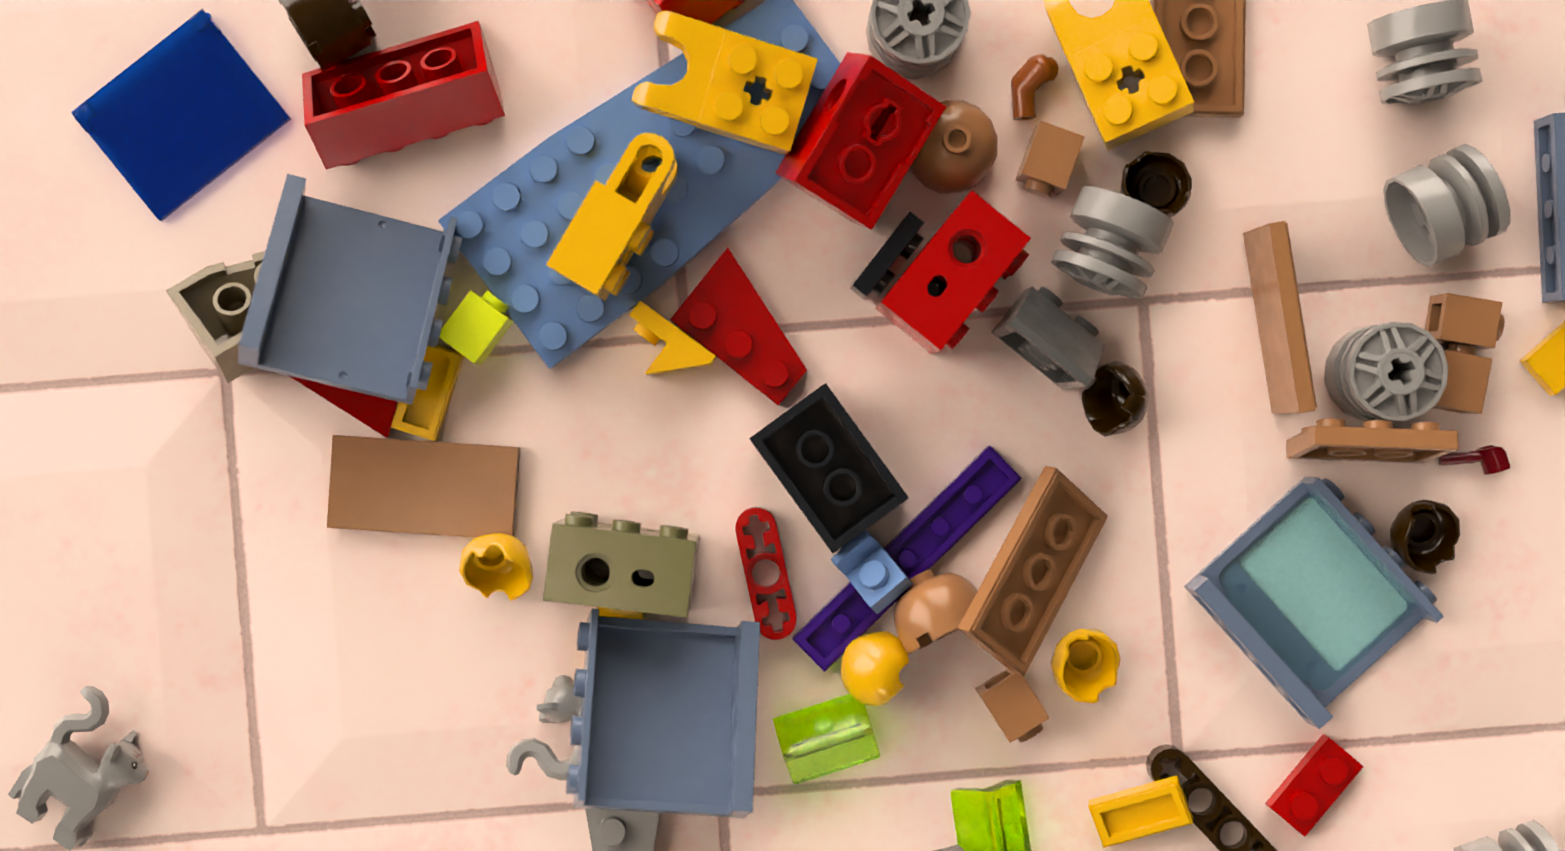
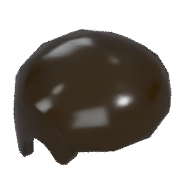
[1120,151,1192,218]
[1082,361,1148,437]
[1390,500,1460,574]

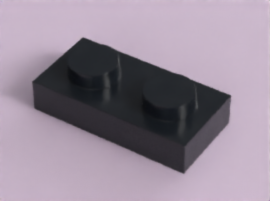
[850,212,924,300]

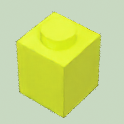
[439,290,514,365]

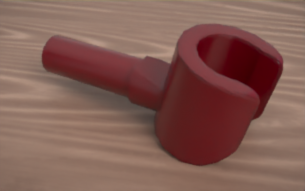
[1438,445,1510,475]

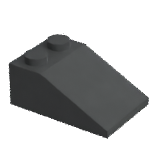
[991,286,1105,389]

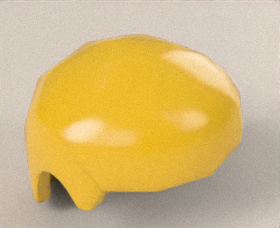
[459,533,533,601]
[1050,629,1121,704]
[841,631,909,706]

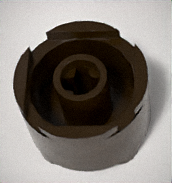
[278,0,376,72]

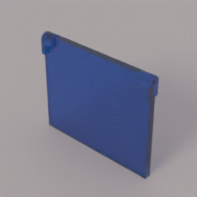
[71,8,292,221]

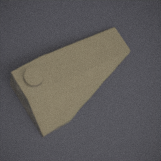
[166,251,265,383]

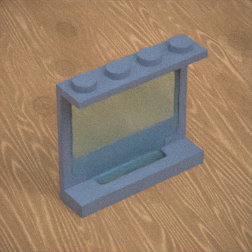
[1184,476,1444,729]

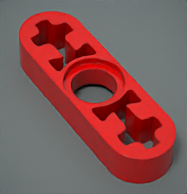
[735,507,797,640]

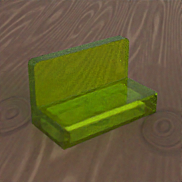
[772,694,881,784]
[950,780,1031,851]

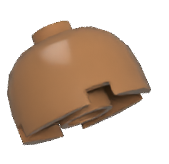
[910,100,998,194]
[894,569,977,655]

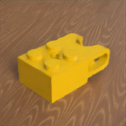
[1044,0,1194,151]
[631,11,818,155]
[546,133,678,301]

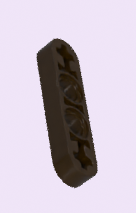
[1146,744,1277,851]

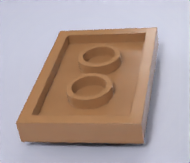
[1286,418,1458,463]

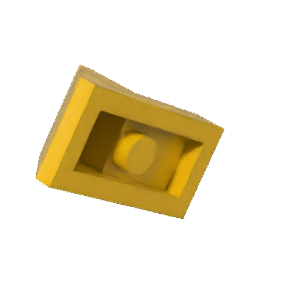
[629,301,717,375]

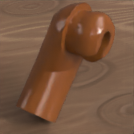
[1011,54,1059,120]

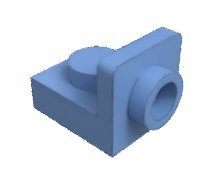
[831,530,913,614]

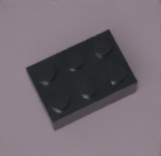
[749,383,909,554]

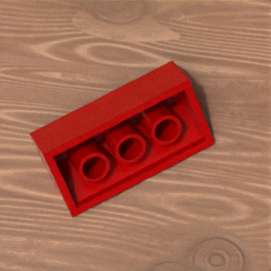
[302,21,505,170]

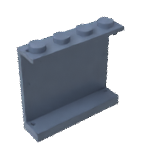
[238,173,462,405]

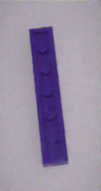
[792,445,1022,672]

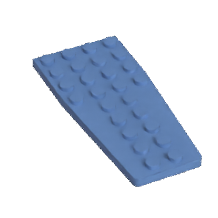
[438,0,841,369]

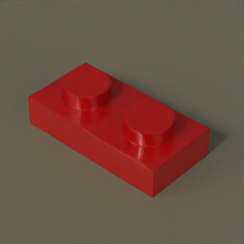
[1265,734,1364,837]

